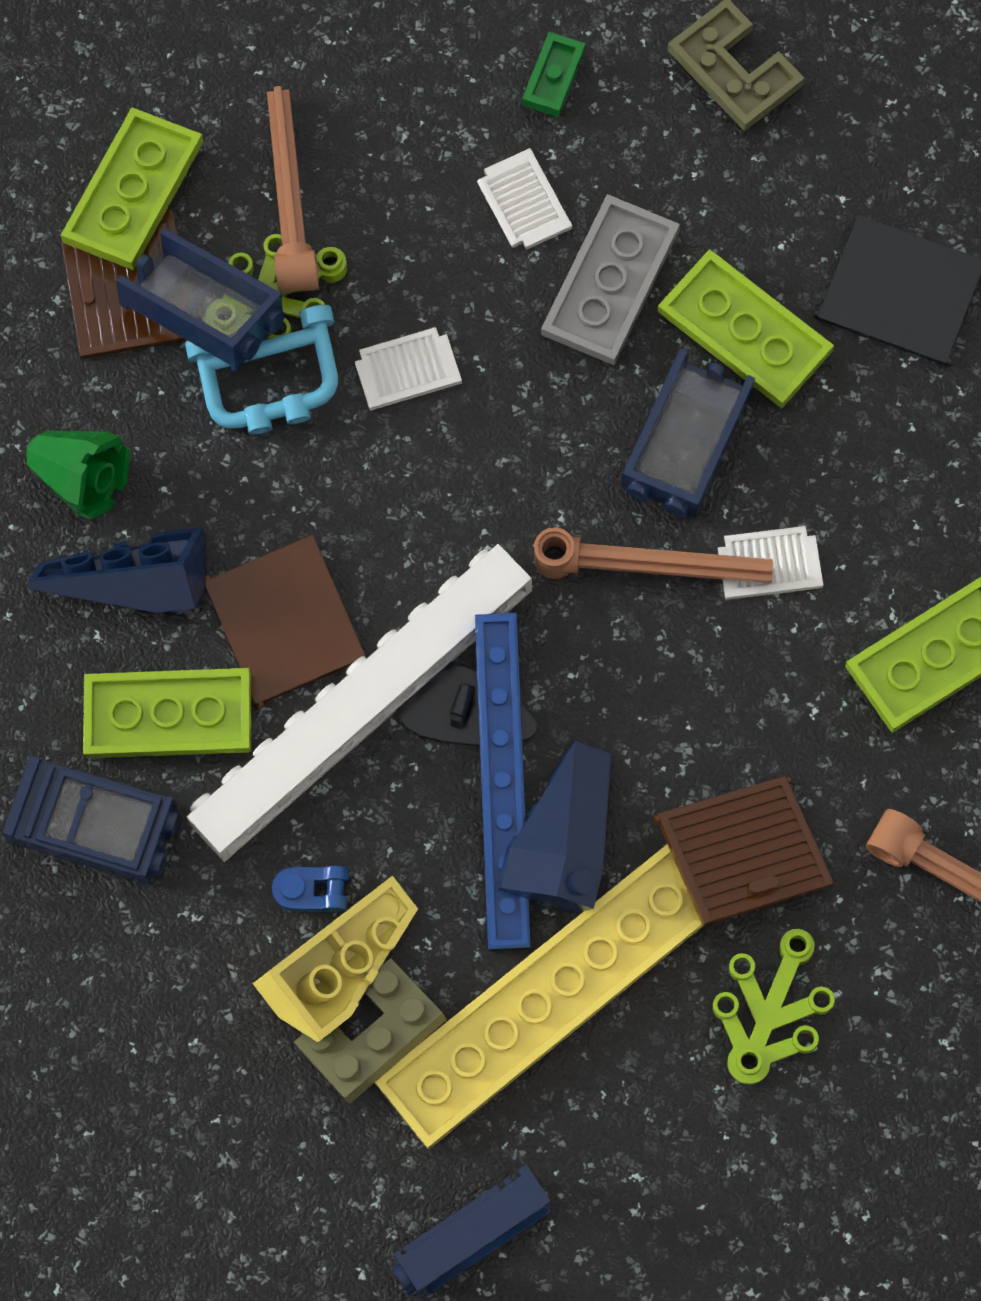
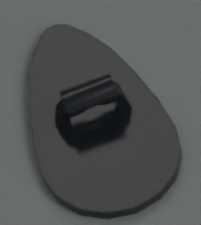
[396,662,537,746]

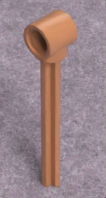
[267,86,319,294]
[534,527,773,584]
[866,809,981,902]

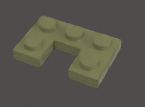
[667,0,805,132]
[294,958,447,1105]

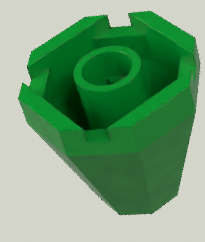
[26,431,131,520]

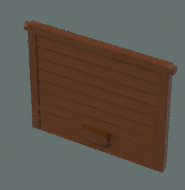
[60,210,191,359]
[205,535,367,709]
[653,776,834,926]

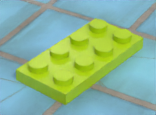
[60,107,204,270]
[658,249,834,409]
[845,577,981,733]
[83,668,251,758]

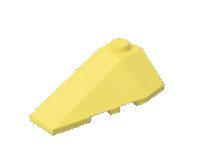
[253,875,418,1042]

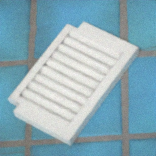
[477,148,572,250]
[355,327,462,411]
[718,526,823,600]

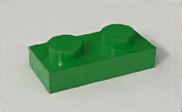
[522,32,586,117]

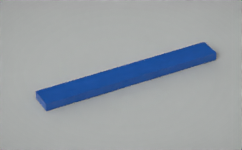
[475,613,531,950]

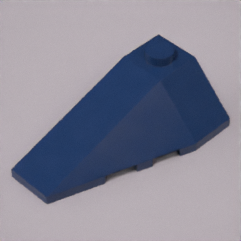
[27,527,205,614]
[497,741,611,914]

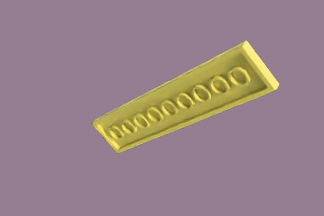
[375,844,703,1150]

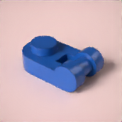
[272,866,349,913]

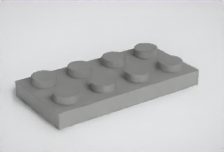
[541,194,680,365]

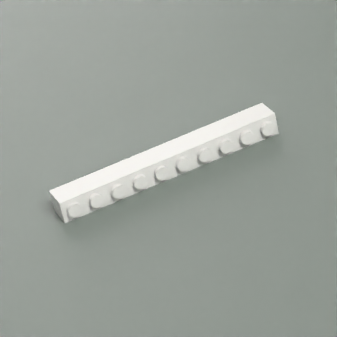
[187,544,532,862]

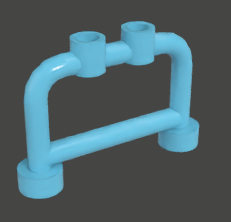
[185,305,338,434]

